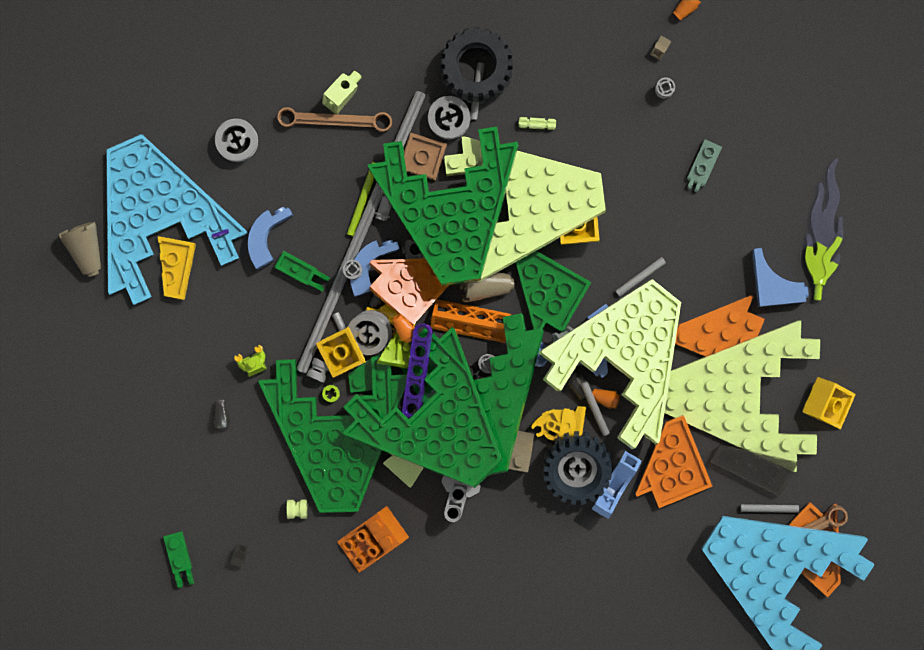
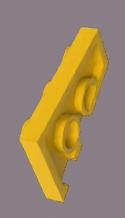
[158,236,196,300]

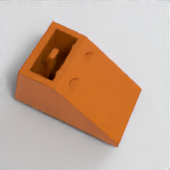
[337,506,409,573]

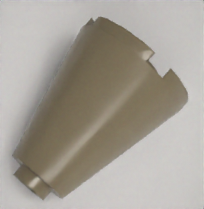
[58,222,101,277]
[460,272,514,302]

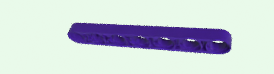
[402,323,433,419]

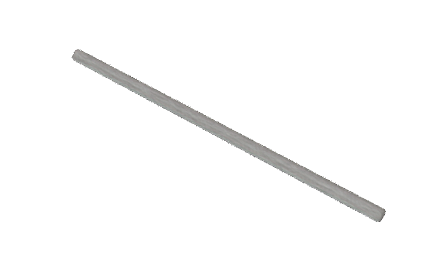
[297,91,425,373]

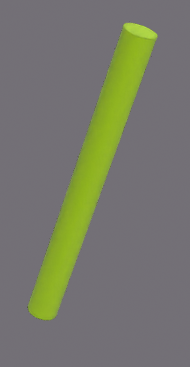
[347,162,374,236]

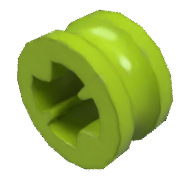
[322,385,340,402]

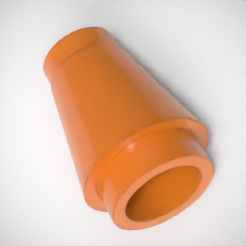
[673,0,701,20]
[392,314,415,343]
[592,388,621,410]

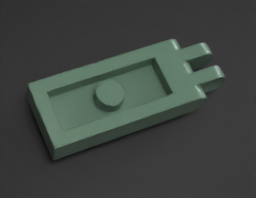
[686,139,722,192]

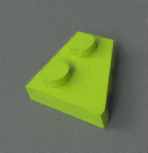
[377,331,416,369]

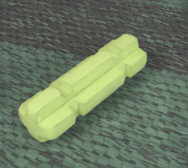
[519,117,556,130]

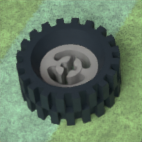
[544,431,612,505]

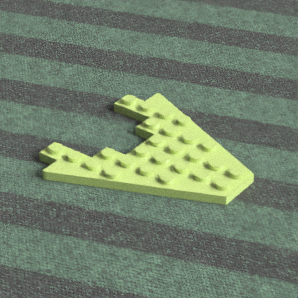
[444,136,606,282]
[539,279,681,449]
[664,320,820,472]

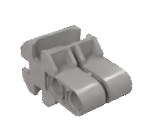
[442,476,481,522]

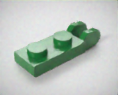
[274,251,330,292]
[163,531,194,588]

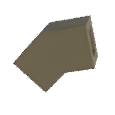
[650,36,671,60]

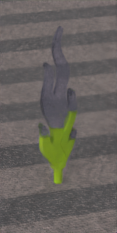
[805,158,843,301]

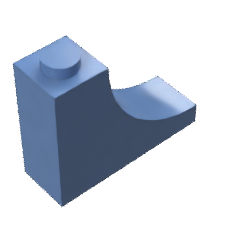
[752,248,809,307]

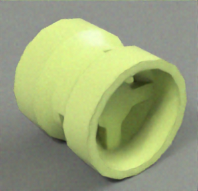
[287,500,307,519]

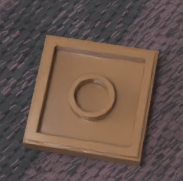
[404,133,447,181]

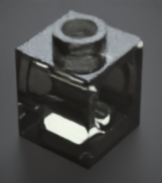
[402,240,424,259]

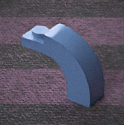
[248,207,294,270]
[350,240,400,297]
[592,451,642,519]

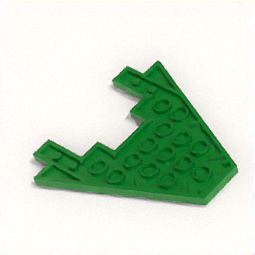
[368,127,518,286]
[401,313,544,476]
[342,327,503,488]
[259,356,407,513]

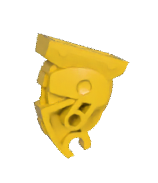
[531,406,586,440]

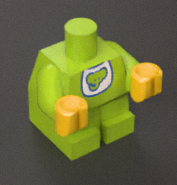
[234,345,267,377]

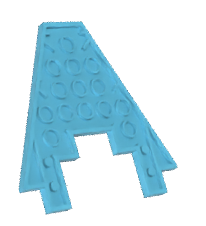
[107,134,248,305]
[701,516,874,650]

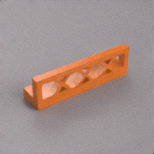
[430,299,511,343]

